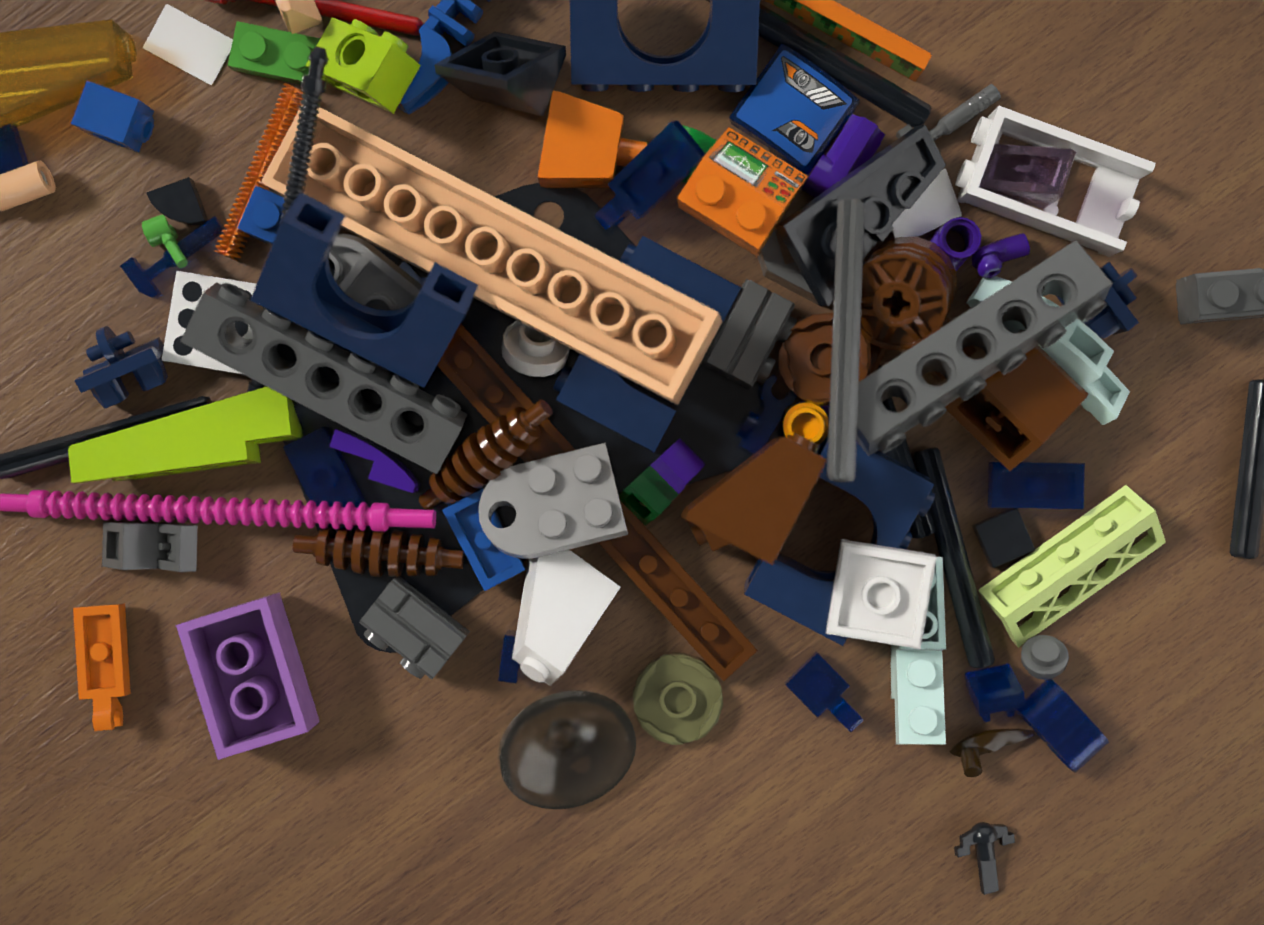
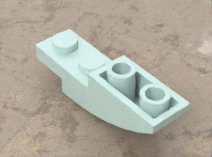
[966,276,1130,425]
[891,557,946,745]

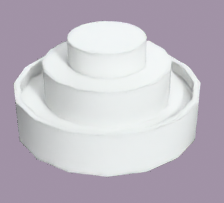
[501,321,570,377]

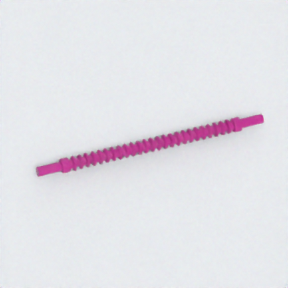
[0,490,436,532]

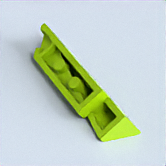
[68,386,303,484]

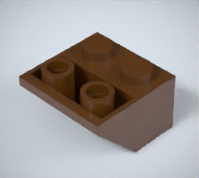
[945,329,1088,471]

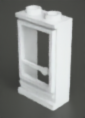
[955,106,1156,257]

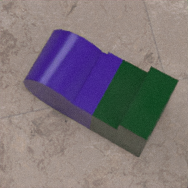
[619,438,706,526]

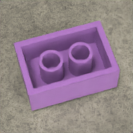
[176,592,320,760]

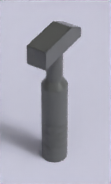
[896,84,1001,141]

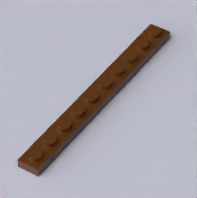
[437,323,758,681]

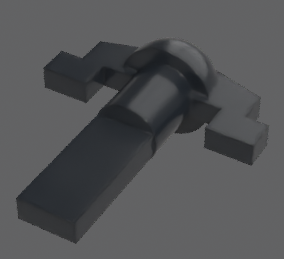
[954,822,1015,895]

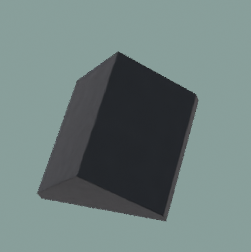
[434,31,566,116]

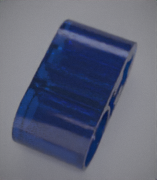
[1015,679,1109,773]

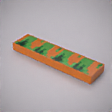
[764,0,932,82]

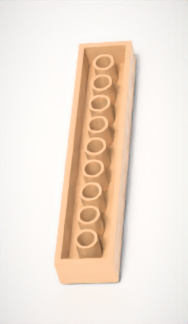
[261,105,722,405]

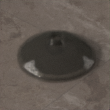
[498,690,636,809]

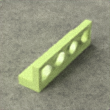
[978,485,1166,648]

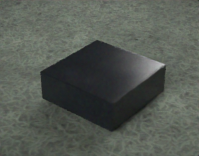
[972,507,1035,568]

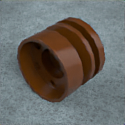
[860,236,957,350]

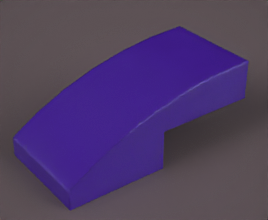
[330,429,422,493]

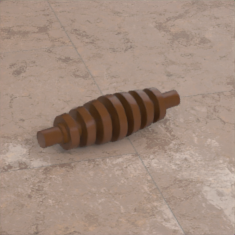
[419,399,553,510]
[293,527,465,577]

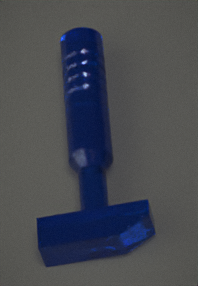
[120,216,226,299]

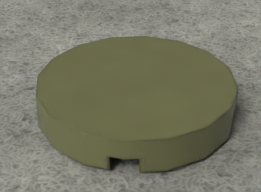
[633,653,723,745]

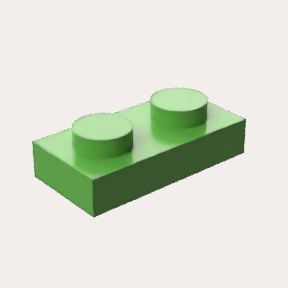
[228,21,320,85]

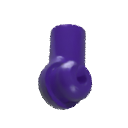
[972,233,1030,278]

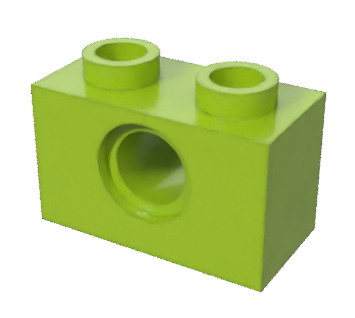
[305,17,421,114]

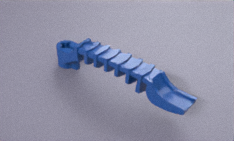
[398,0,491,115]

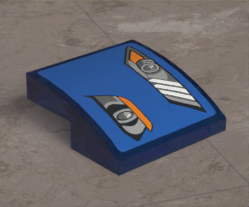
[729,43,860,176]

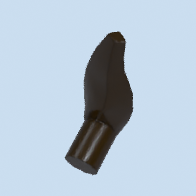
[949,729,1035,777]

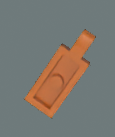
[73,603,131,731]

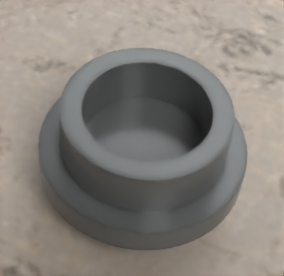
[1021,635,1069,680]

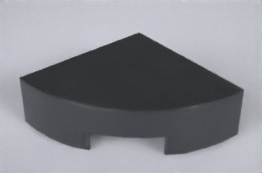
[146,177,209,225]

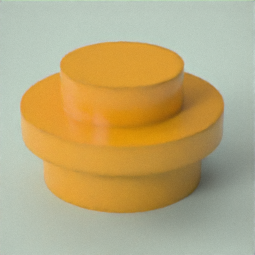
[783,402,829,445]

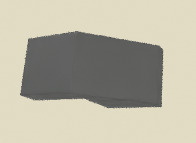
[758,230,818,305]
[102,521,198,572]

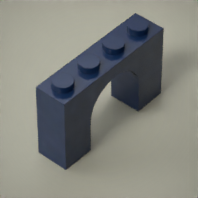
[570,0,760,92]
[251,192,478,388]
[553,236,741,453]
[744,432,935,646]

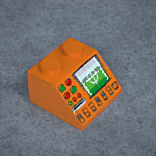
[677,127,808,257]

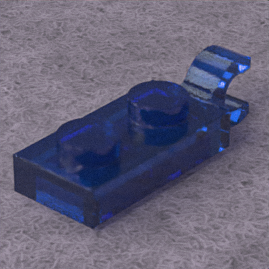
[595,120,706,230]

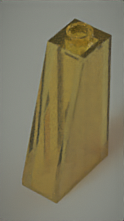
[0,19,137,134]

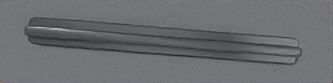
[827,199,865,482]

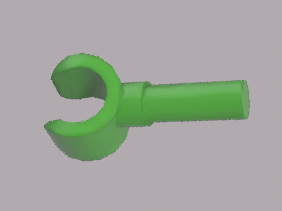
[142,215,188,268]

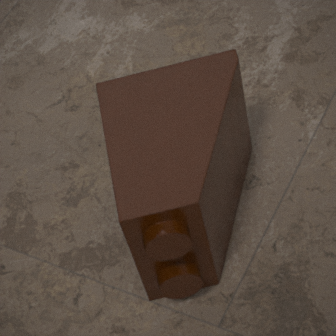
[681,433,827,565]

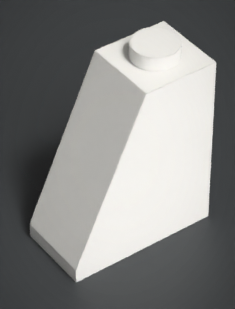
[512,550,620,686]

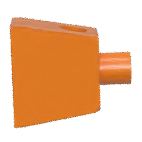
[538,90,648,188]

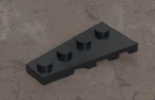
[775,125,946,307]

